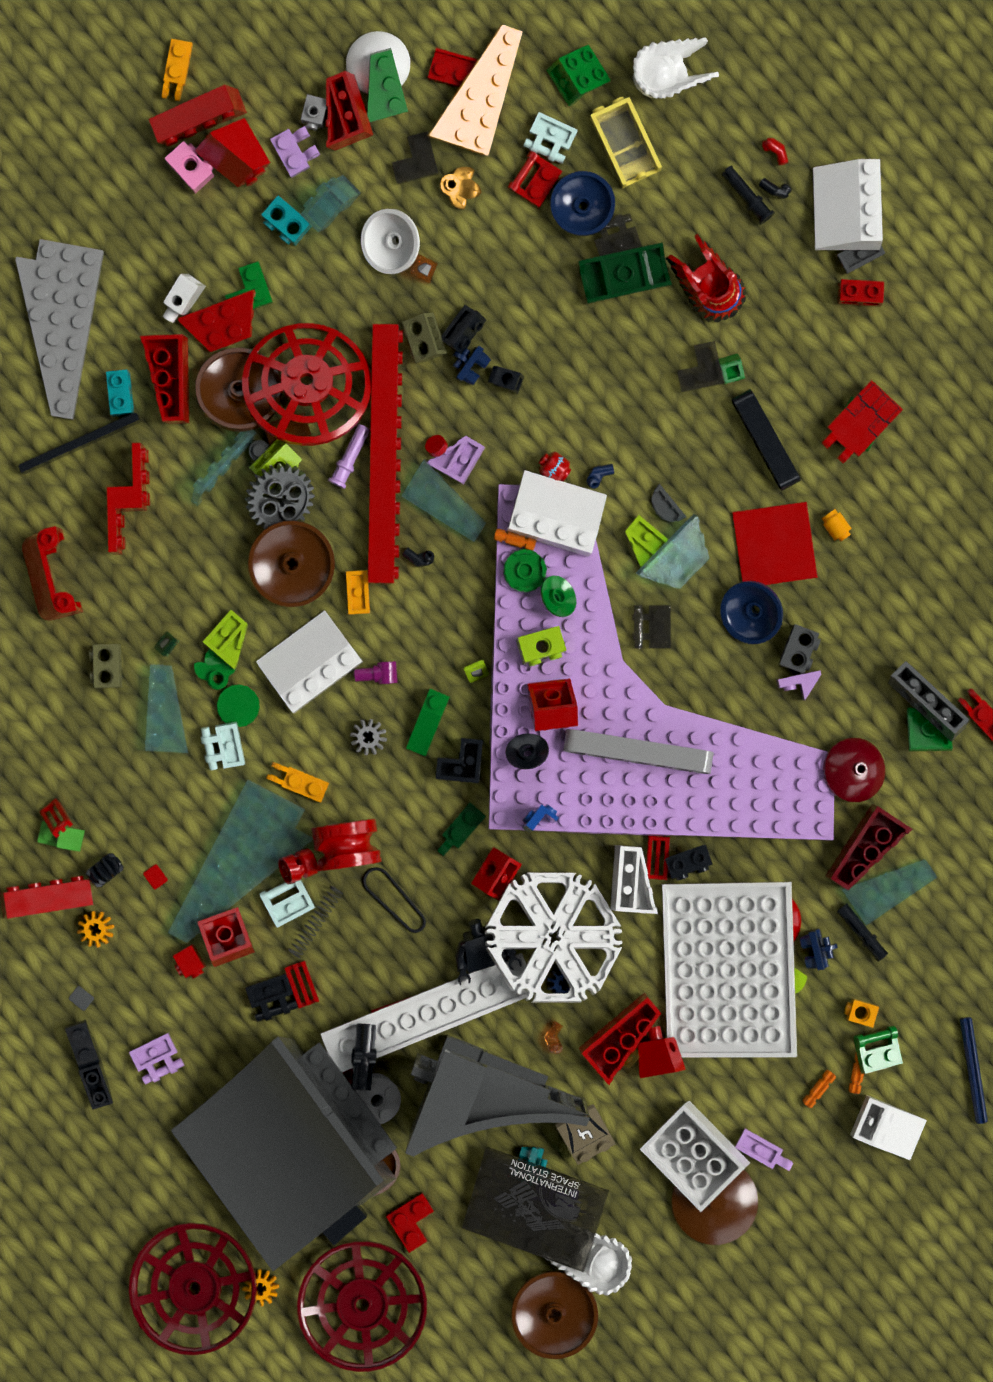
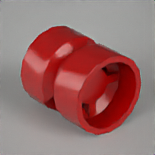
[278,848,318,884]

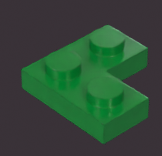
[225,261,273,310]

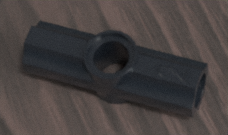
[351,1023,376,1091]

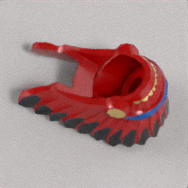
[666,234,746,323]

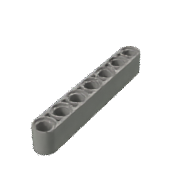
[563,729,714,774]

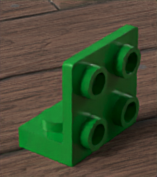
[546,45,610,106]

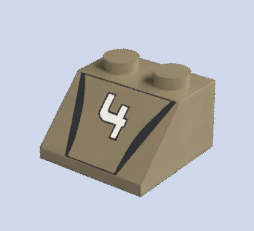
[556,1104,616,1165]

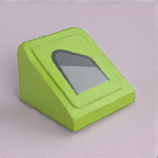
[464,660,489,683]

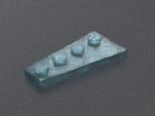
[191,430,256,506]
[402,459,486,542]
[145,664,188,753]
[841,859,937,925]

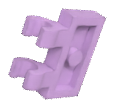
[270,126,320,178]

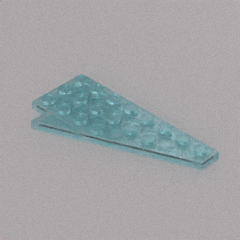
[168,780,313,943]

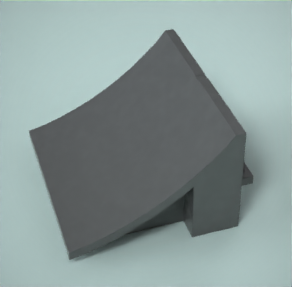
[405,1035,590,1157]
[171,1037,397,1271]

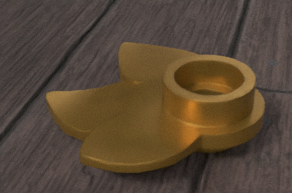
[440,167,482,209]

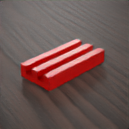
[40,798,73,838]
[646,836,670,880]
[285,961,319,1009]

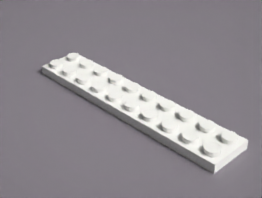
[321,953,534,1072]

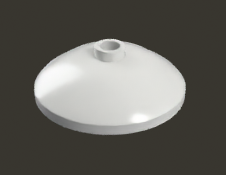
[346,31,410,94]
[361,209,420,274]

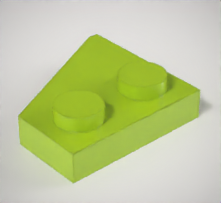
[625,515,672,574]

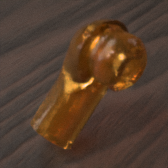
[545,1021,563,1054]

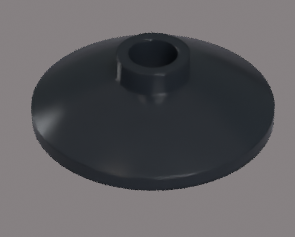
[505,734,549,770]

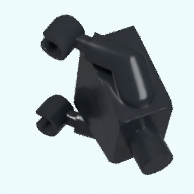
[455,919,523,986]

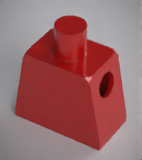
[638,1026,686,1078]

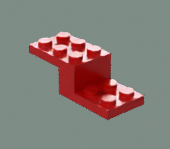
[107,443,150,555]

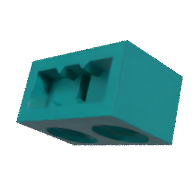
[261,196,312,246]
[106,369,134,417]

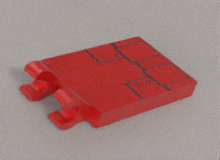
[821,380,903,464]

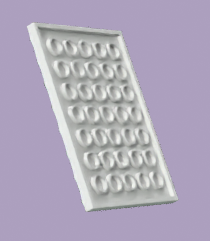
[662,882,797,1057]

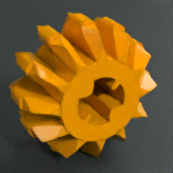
[77,911,115,948]
[242,1269,279,1307]

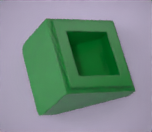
[718,354,745,384]

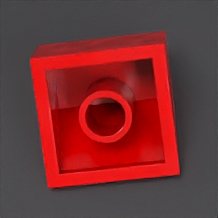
[527,679,578,731]
[197,907,255,967]

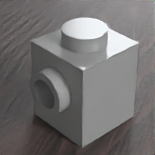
[301,94,328,130]

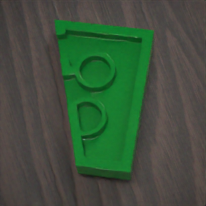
[367,48,408,122]

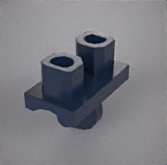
[453,346,491,386]
[800,929,838,971]

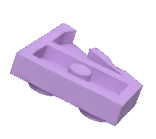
[427,436,485,485]

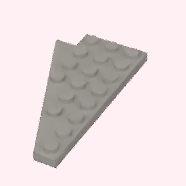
[16,239,104,420]

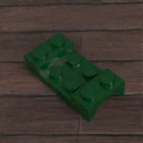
[578,242,672,304]

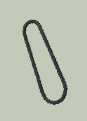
[363,867,426,933]

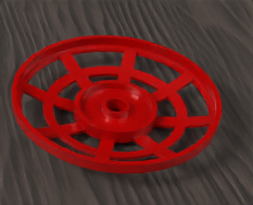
[242,323,371,446]

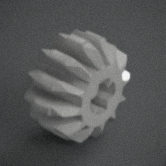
[350,719,387,755]

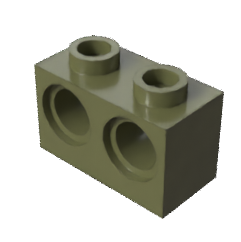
[402,313,447,363]
[89,644,122,688]

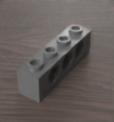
[888,661,969,742]

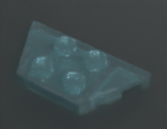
[636,514,710,589]

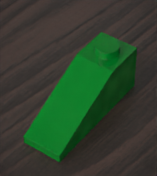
[406,689,450,757]

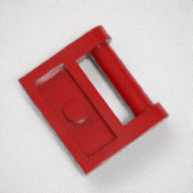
[507,151,562,209]

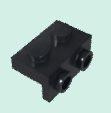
[441,305,486,354]
[665,845,713,881]

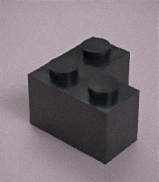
[436,738,483,783]

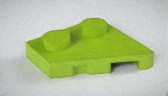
[203,610,248,670]

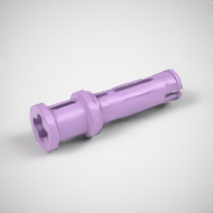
[328,424,371,489]

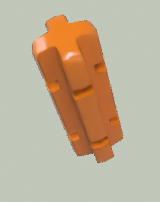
[494,528,536,550]
[849,1053,864,1094]
[802,1070,836,1108]

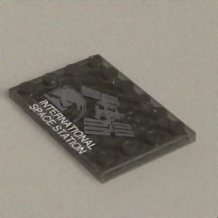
[462,1147,609,1272]

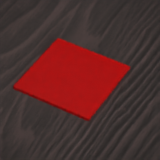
[732,502,818,585]

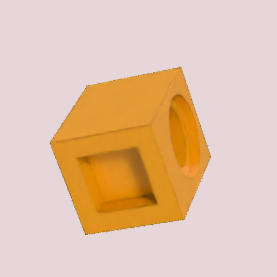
[844,998,879,1028]

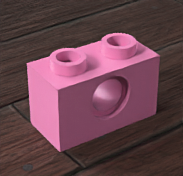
[165,141,214,194]

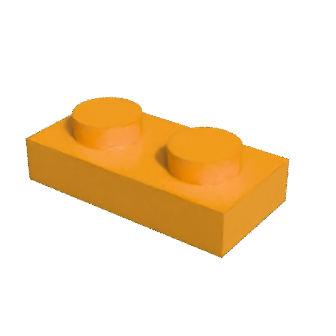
[346,570,370,615]

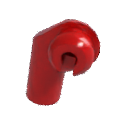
[762,138,789,166]

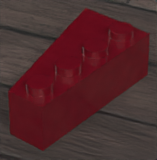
[825,804,913,890]

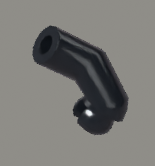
[759,178,792,199]
[402,547,435,567]

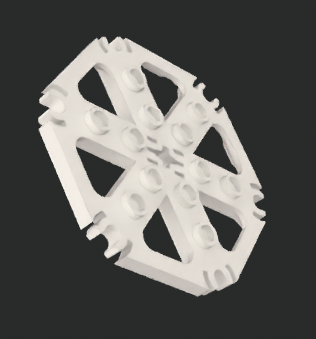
[485,873,622,1003]

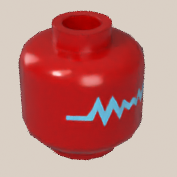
[538,451,571,482]

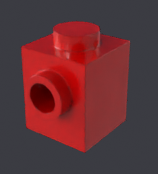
[173,944,206,979]

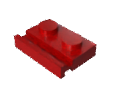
[428,48,477,88]

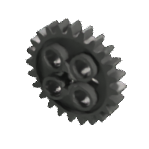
[245,463,315,529]

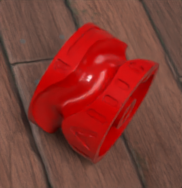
[311,818,382,871]

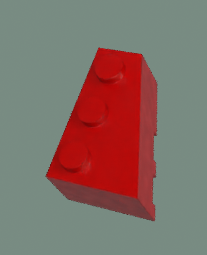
[326,71,373,151]

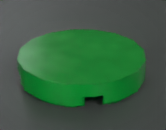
[503,549,547,593]
[217,684,260,727]

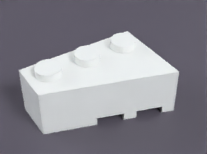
[610,845,658,914]

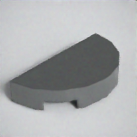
[651,484,686,522]

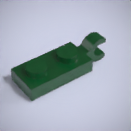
[437,803,486,856]

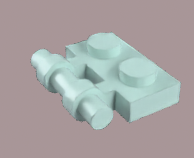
[524,112,578,164]
[200,722,245,770]

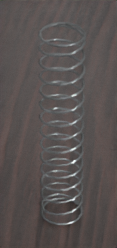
[288,886,344,958]

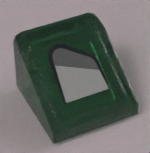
[154,631,179,657]

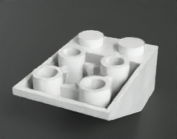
[850,1095,927,1160]

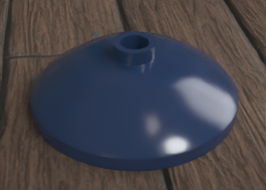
[551,171,615,236]
[720,581,783,644]

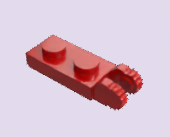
[957,688,993,742]

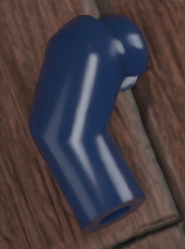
[587,464,614,489]

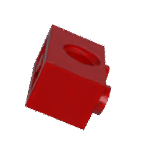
[471,847,522,901]

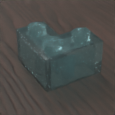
[300,175,361,233]

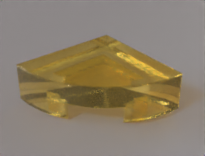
[624,1048,639,1068]

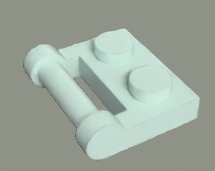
[259,880,315,928]

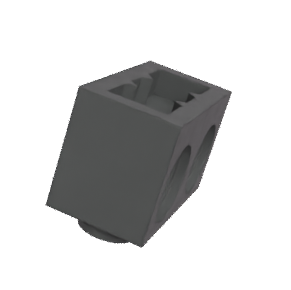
[778,624,821,674]

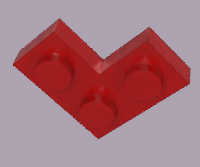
[386,1192,434,1253]

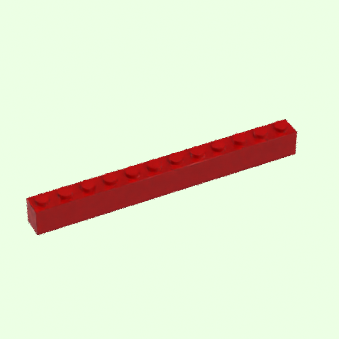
[368,324,403,584]

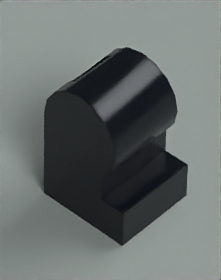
[488,366,524,394]

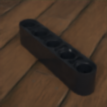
[731,389,801,491]

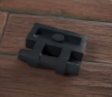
[245,973,298,1022]

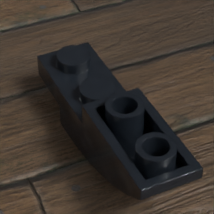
[65,1020,113,1110]

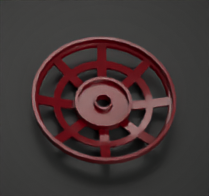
[129,1223,257,1355]
[297,1241,427,1372]

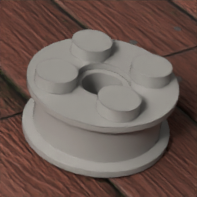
[356,1073,401,1124]

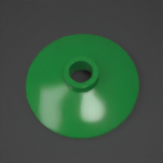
[541,576,577,617]

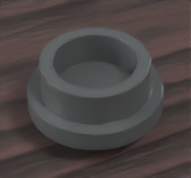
[249,440,269,461]

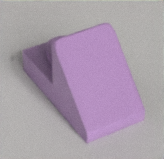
[776,671,821,700]

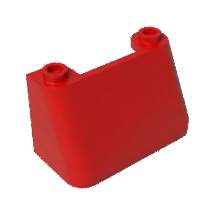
[22,526,84,621]

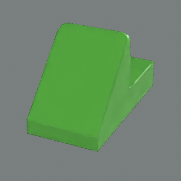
[37,821,85,852]

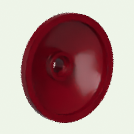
[823,738,885,802]

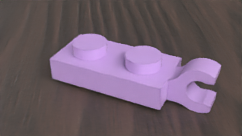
[735,1128,793,1171]

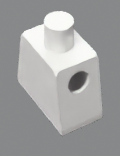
[163,274,206,323]

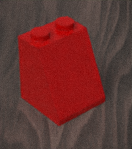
[195,118,271,187]

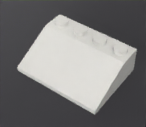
[813,159,883,250]
[506,470,607,557]
[256,610,363,713]
[640,1101,750,1212]

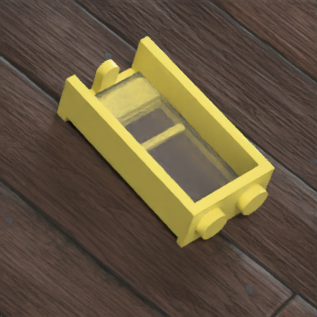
[590,97,662,189]

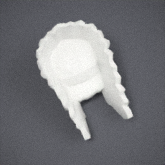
[633,38,719,99]
[543,1220,632,1295]

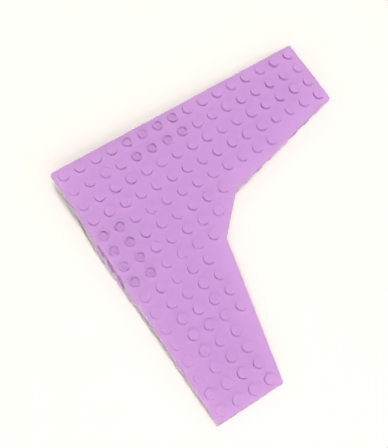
[488,484,834,840]

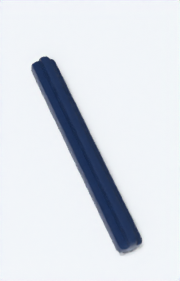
[960,1017,988,1124]

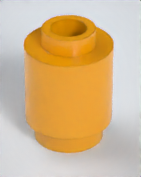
[822,509,852,542]

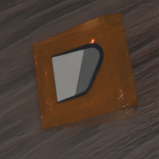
[410,254,438,283]

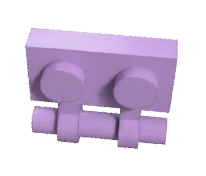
[129,1032,185,1085]

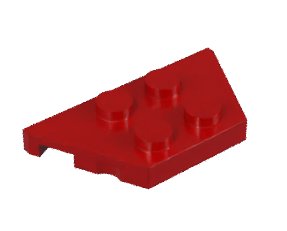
[178,290,256,352]

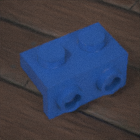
[522,804,559,833]

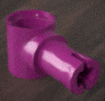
[354,661,398,684]

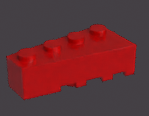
[149,84,247,146]
[140,334,189,424]
[0,876,93,919]
[579,992,661,1085]

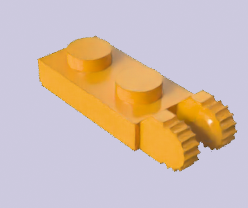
[162,38,193,101]
[266,762,329,803]

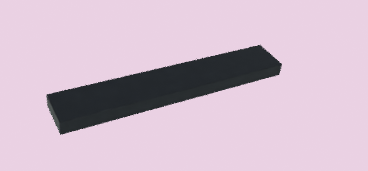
[18,412,142,475]

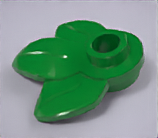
[194,648,237,690]

